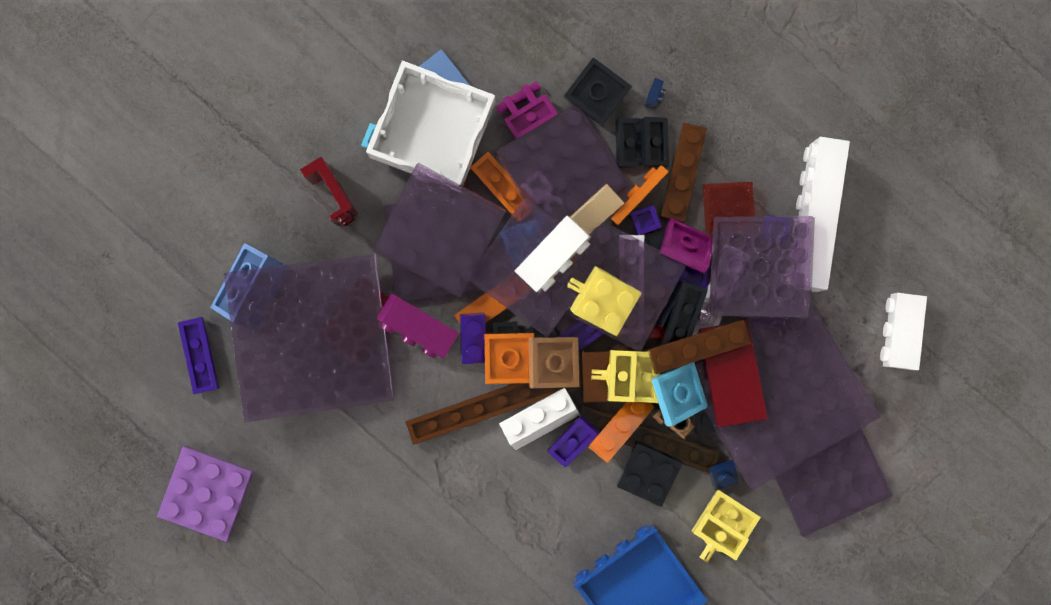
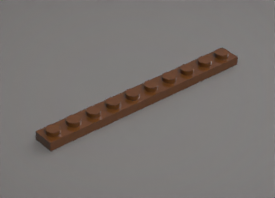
[405,340,641,445]

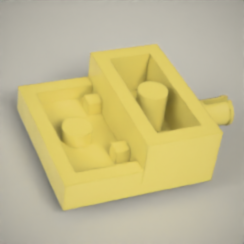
[567,266,642,336]
[591,350,660,403]
[691,490,761,563]

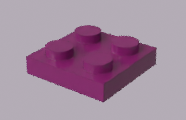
[660,218,715,273]

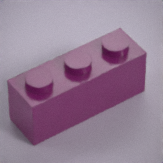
[377,294,459,359]

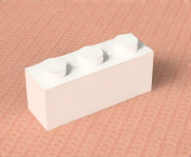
[515,216,591,292]
[880,293,927,370]
[499,388,580,450]

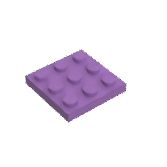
[157,446,254,542]

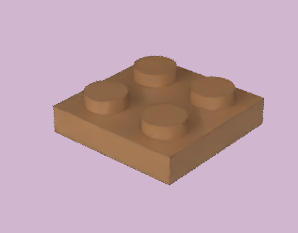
[529,337,579,388]

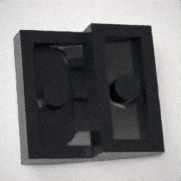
[615,117,669,168]

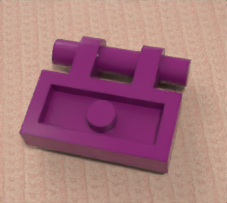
[495,81,558,141]

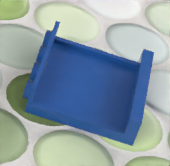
[573,525,708,605]

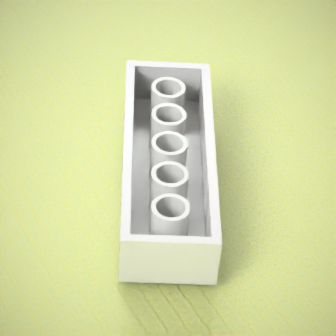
[785,137,850,293]

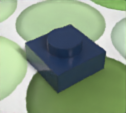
[644,78,666,109]
[709,460,739,491]

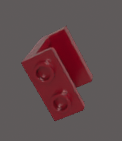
[300,157,358,227]

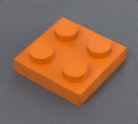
[484,333,534,384]

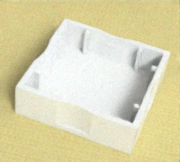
[366,61,495,192]

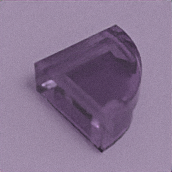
[696,301,711,326]

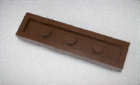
[660,122,707,223]
[648,320,751,374]

